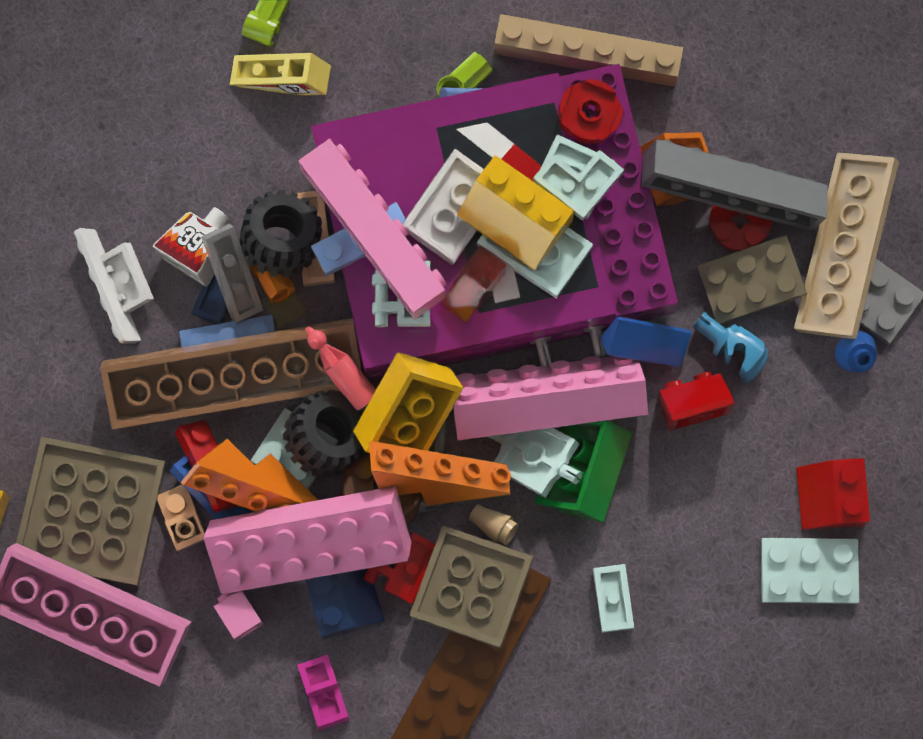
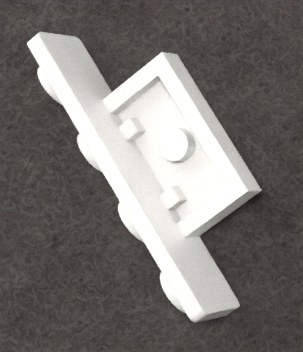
[74,228,154,344]

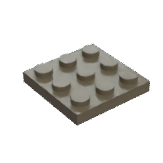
[409,525,534,649]

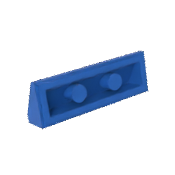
[600,316,692,367]

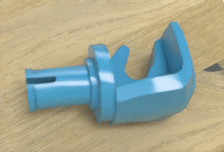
[693,312,768,385]

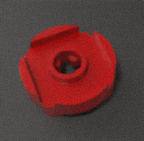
[558,79,623,144]
[709,205,772,252]

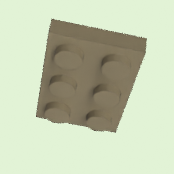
[697,235,807,325]

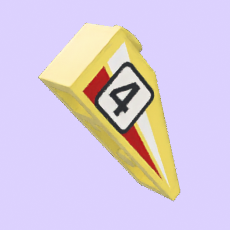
[229,53,331,95]

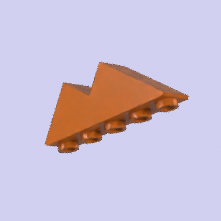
[181,439,318,512]
[369,441,511,506]

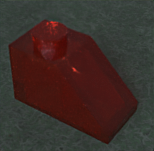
[441,246,506,324]

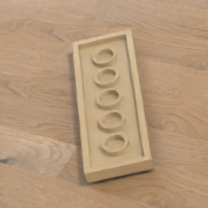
[794,153,899,339]

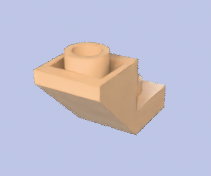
[157,485,205,551]

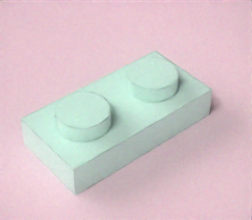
[593,564,634,633]

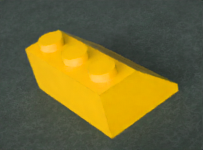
[457,155,574,271]

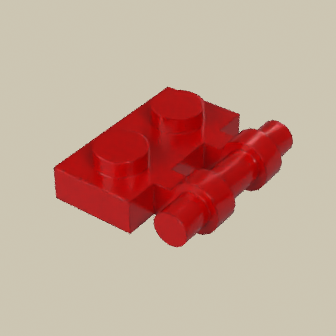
[363,532,435,604]

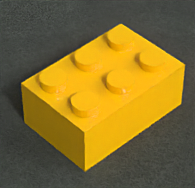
[353,352,464,453]

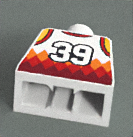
[153,207,229,287]

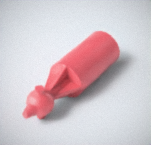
[305,326,376,410]

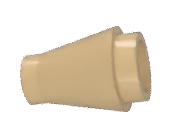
[469,504,518,546]

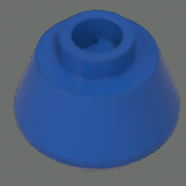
[835,331,877,372]

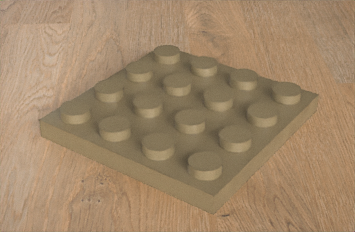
[16,437,166,587]

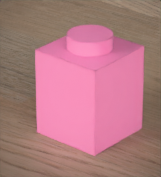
[213,591,264,642]

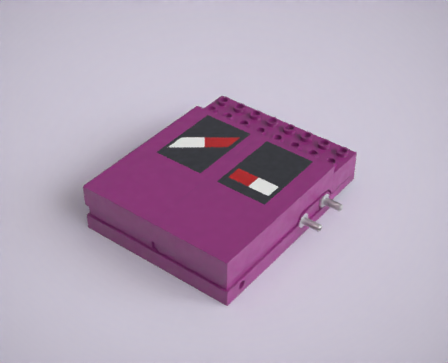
[311,64,678,382]

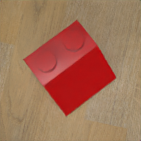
[658,371,735,432]
[796,458,870,530]

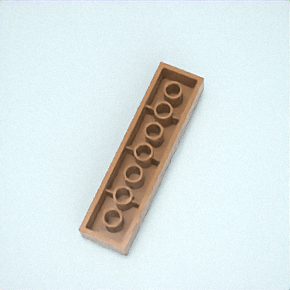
[100,318,362,429]

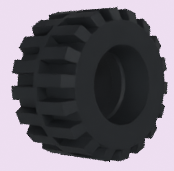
[239,190,322,278]
[283,390,365,478]

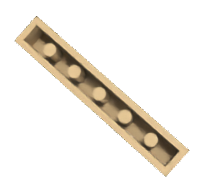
[494,14,683,87]

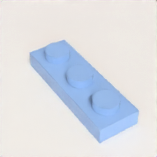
[311,202,405,276]

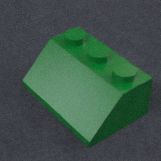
[534,420,632,523]

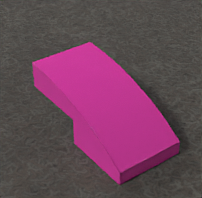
[297,654,350,731]

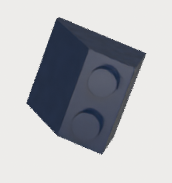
[305,568,385,640]

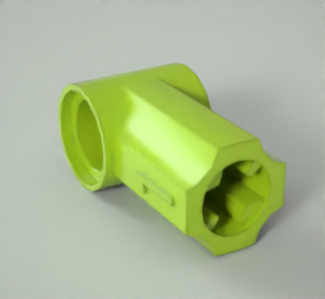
[242,0,290,47]
[436,51,493,99]

